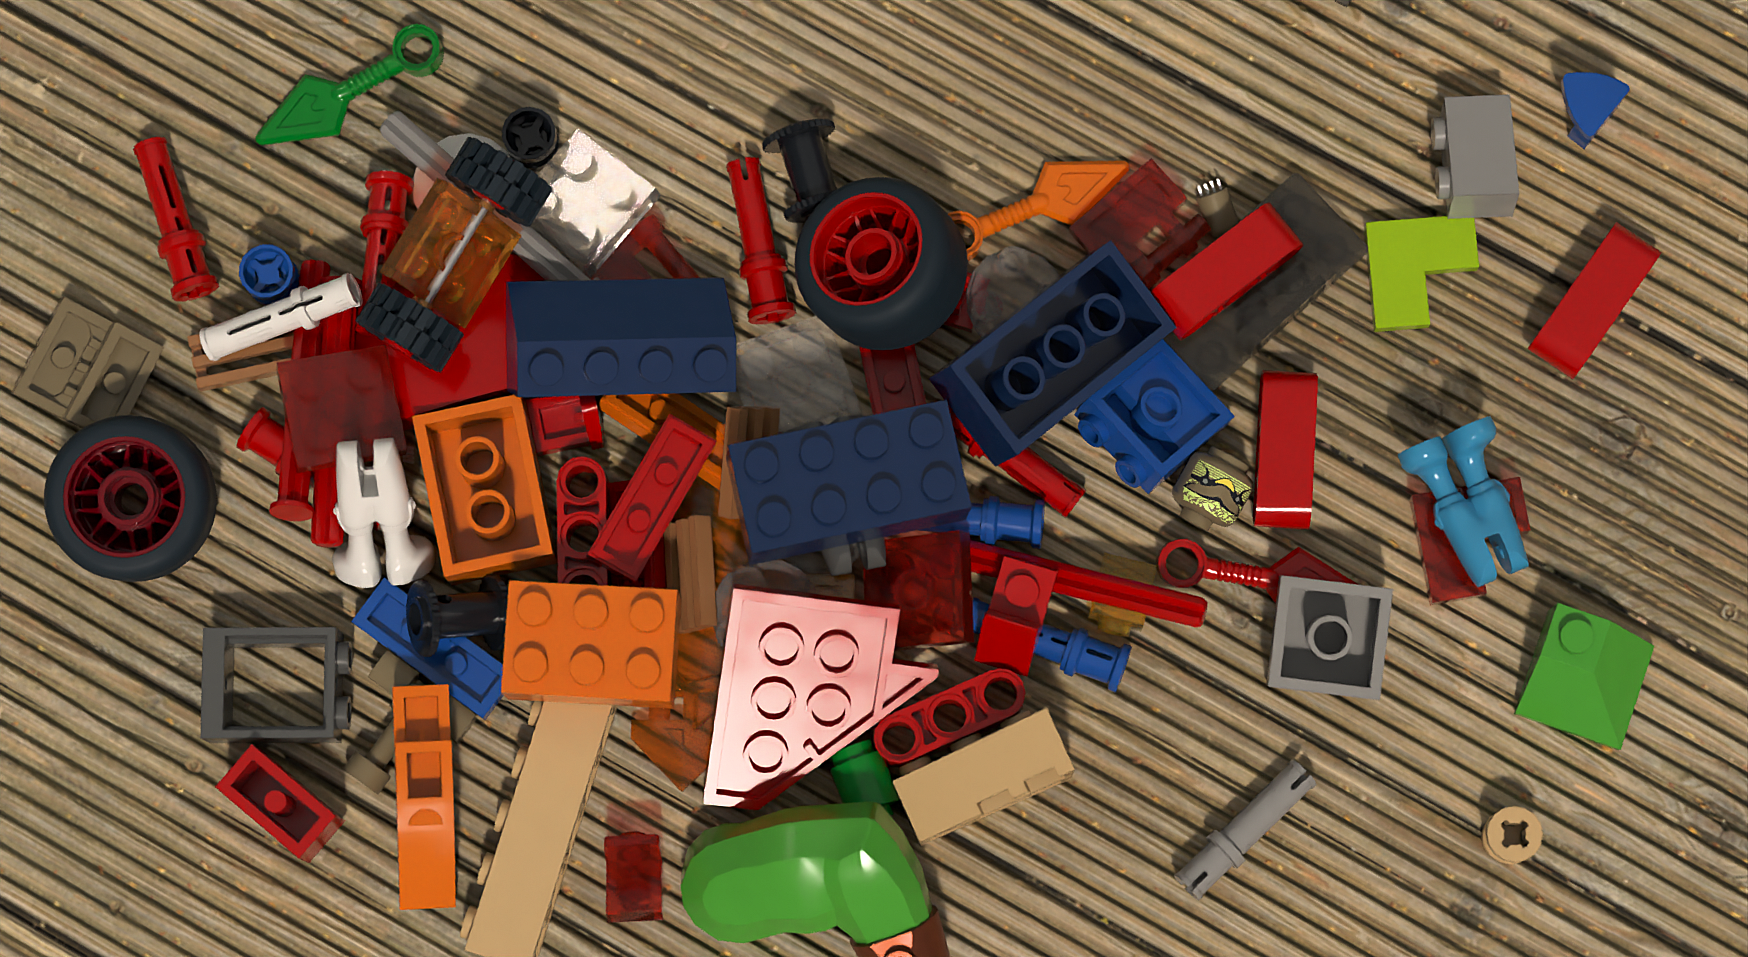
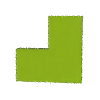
[1364,216,1479,332]

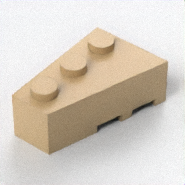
[893,708,1075,846]

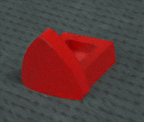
[526,395,604,456]

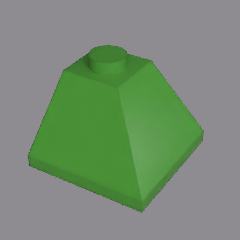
[1514,603,1654,751]

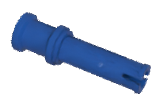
[919,496,1045,549]
[962,597,1132,693]

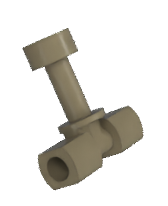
[343,650,478,794]

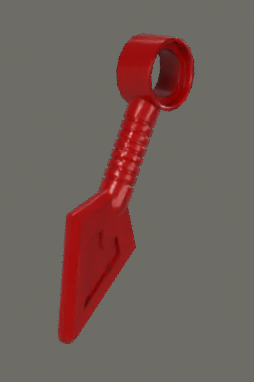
[1156,539,1357,604]

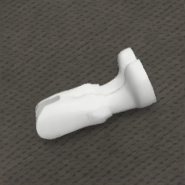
[332,438,436,588]

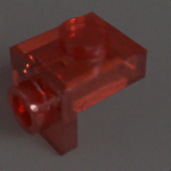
[604,831,663,923]

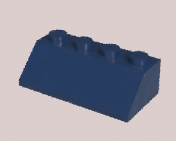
[506,277,736,397]

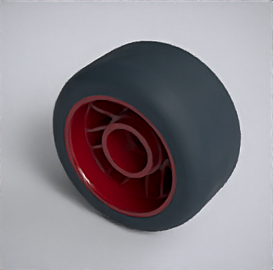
[44,415,217,582]

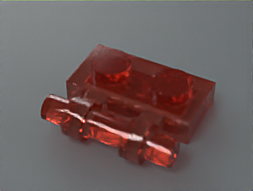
[1069,158,1211,290]

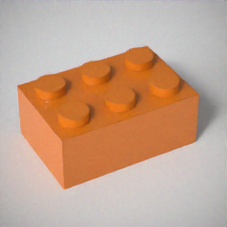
[412,395,557,586]
[501,580,682,709]

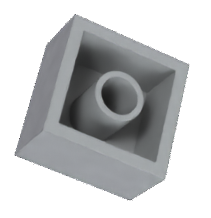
[1266,575,1393,700]

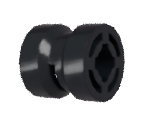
[502,107,561,172]

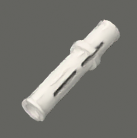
[199,273,363,361]

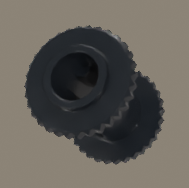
[762,118,837,223]
[406,574,508,657]

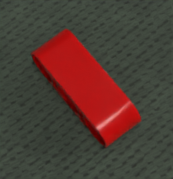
[1151,202,1304,341]
[1527,222,1662,380]
[1253,370,1318,530]
[556,456,611,586]
[873,668,1026,768]

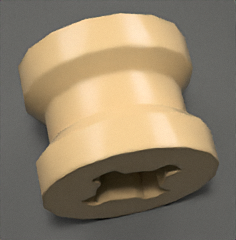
[1481,806,1543,865]

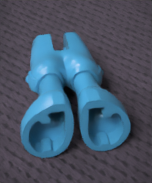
[1397,416,1529,588]

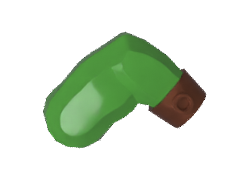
[681,801,950,957]

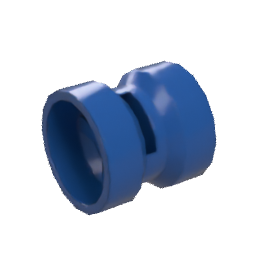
[239,244,300,306]

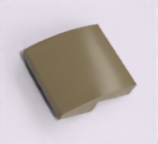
[11,297,164,429]

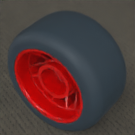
[794,177,968,350]

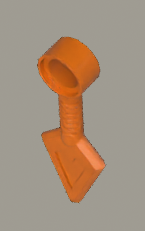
[948,161,1129,262]

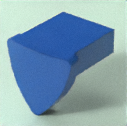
[1561,72,1630,149]

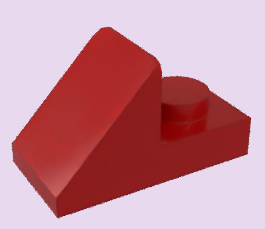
[974,554,1059,677]

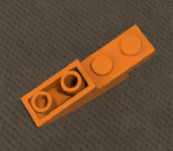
[392,684,456,910]

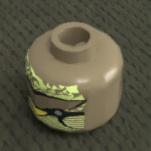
[1172,446,1254,532]

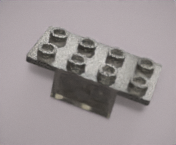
[1163,173,1368,392]

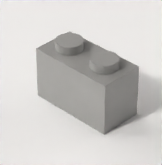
[1431,94,1519,219]

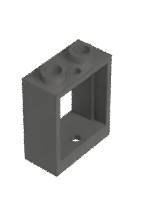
[200,627,353,743]

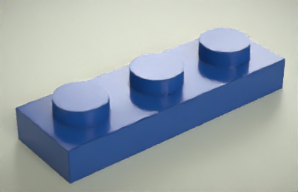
[351,577,504,720]

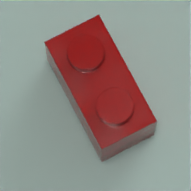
[215,744,345,863]

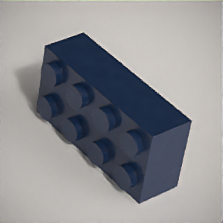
[929,240,1177,467]
[726,400,972,565]

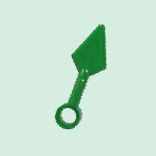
[255,24,444,145]

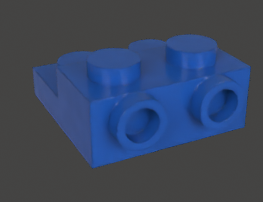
[1074,339,1235,494]

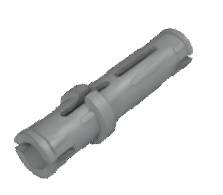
[1174,759,1317,901]

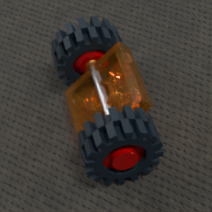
[355,137,553,373]

